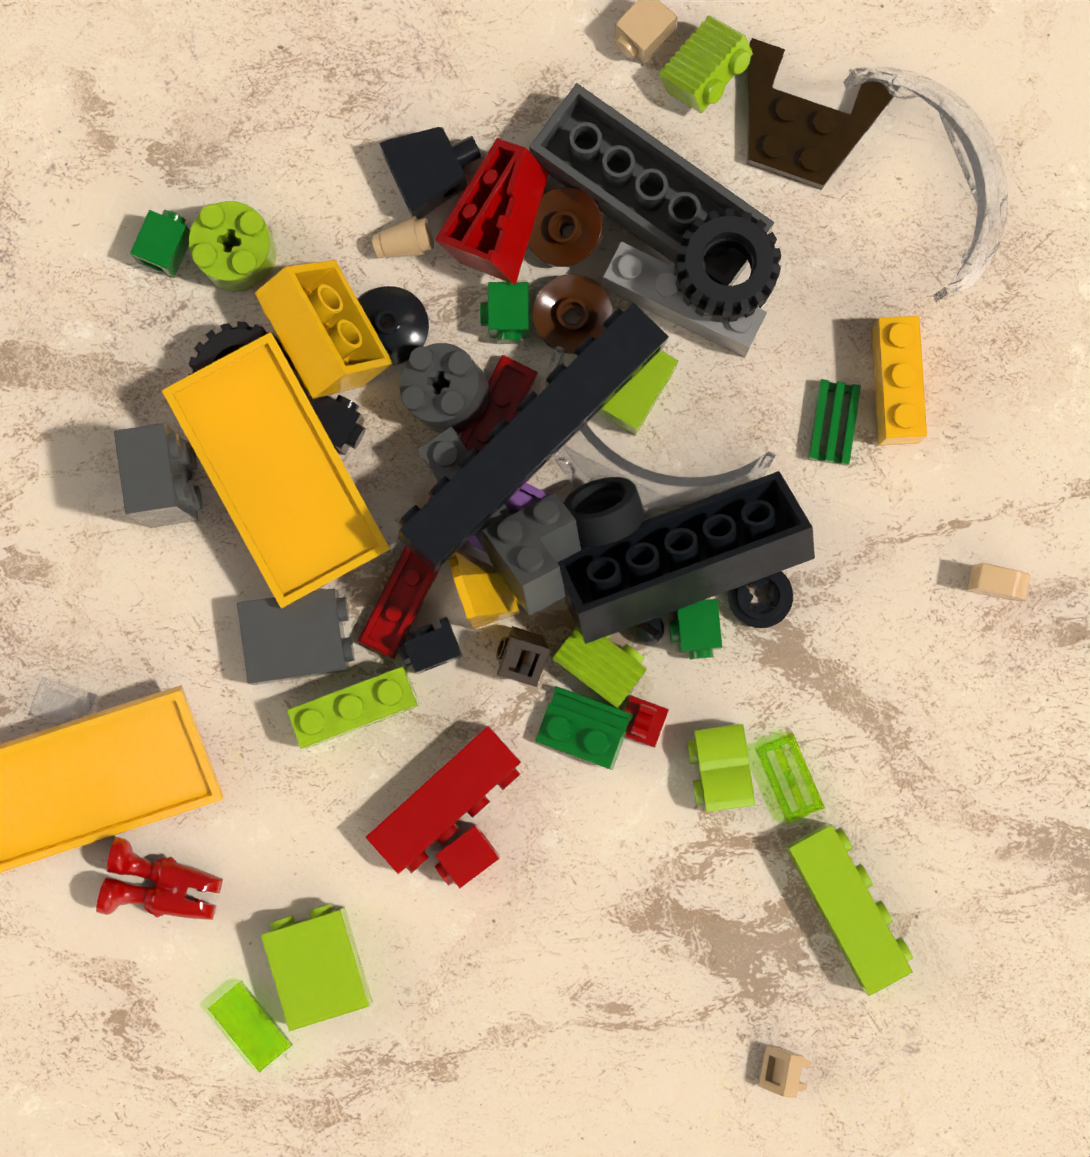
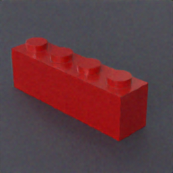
[365,726,522,874]

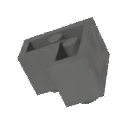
[482,493,581,616]

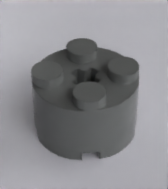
[399,343,490,434]

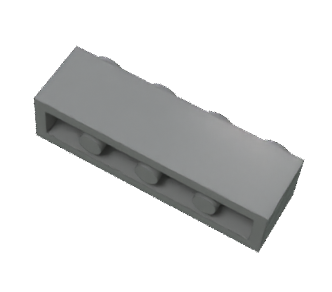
[602,242,767,358]

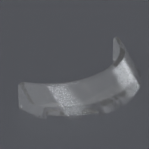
[843,67,1008,302]
[539,346,776,521]

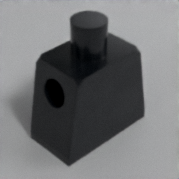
[380,127,482,219]

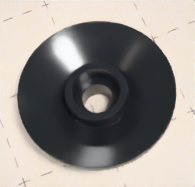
[359,286,429,365]

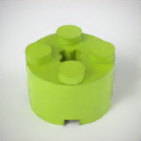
[189,201,276,292]

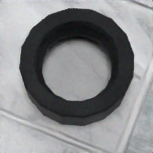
[563,477,644,546]

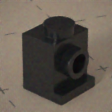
[397,617,463,674]

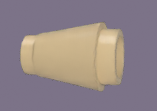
[372,216,434,259]

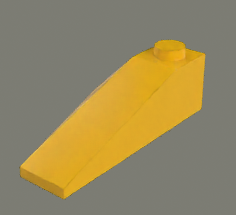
[448,550,520,630]

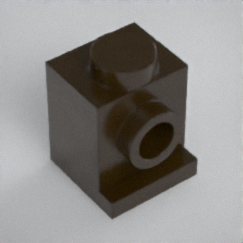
[496,626,550,687]

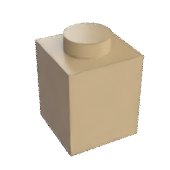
[614,0,677,64]

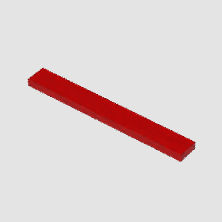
[358,354,538,660]

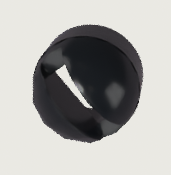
[632,617,664,646]

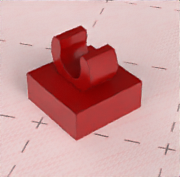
[625,695,669,748]

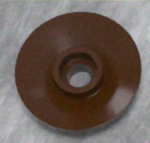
[528,187,603,267]
[533,274,613,354]

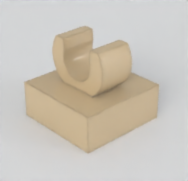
[759,1045,811,1098]

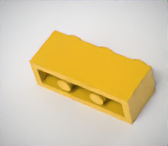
[871,316,927,446]

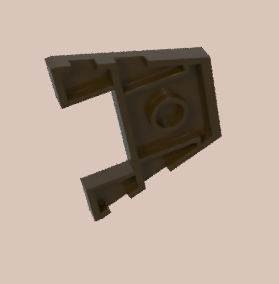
[747,38,898,190]

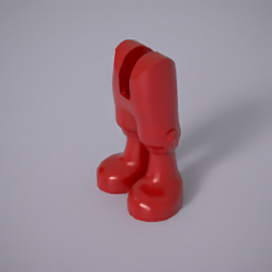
[96,837,223,920]

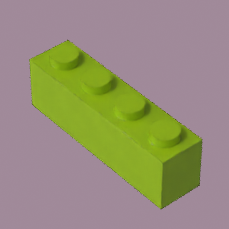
[784,823,913,996]

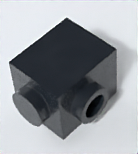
[311,395,366,455]

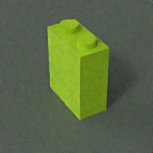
[261,903,373,1032]

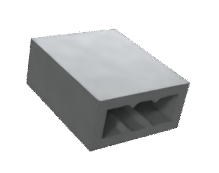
[237,588,355,685]

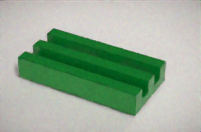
[808,379,861,466]

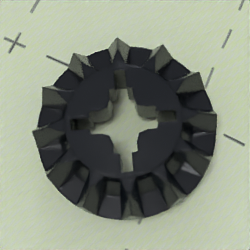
[728,571,793,628]

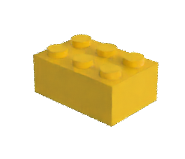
[254,260,393,399]

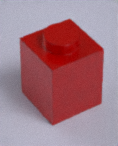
[434,824,500,889]

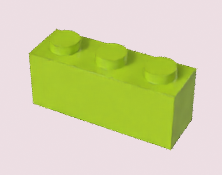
[287,666,420,749]

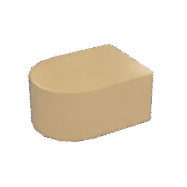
[967,563,1030,601]

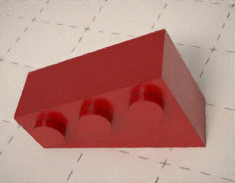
[435,138,549,285]

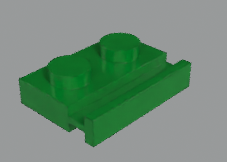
[535,686,633,770]

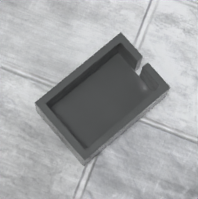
[114,423,203,528]

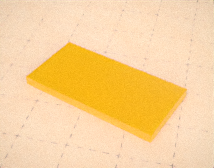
[161,332,390,609]
[0,685,223,873]

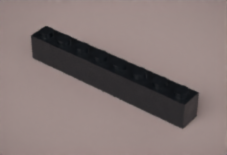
[398,303,669,573]

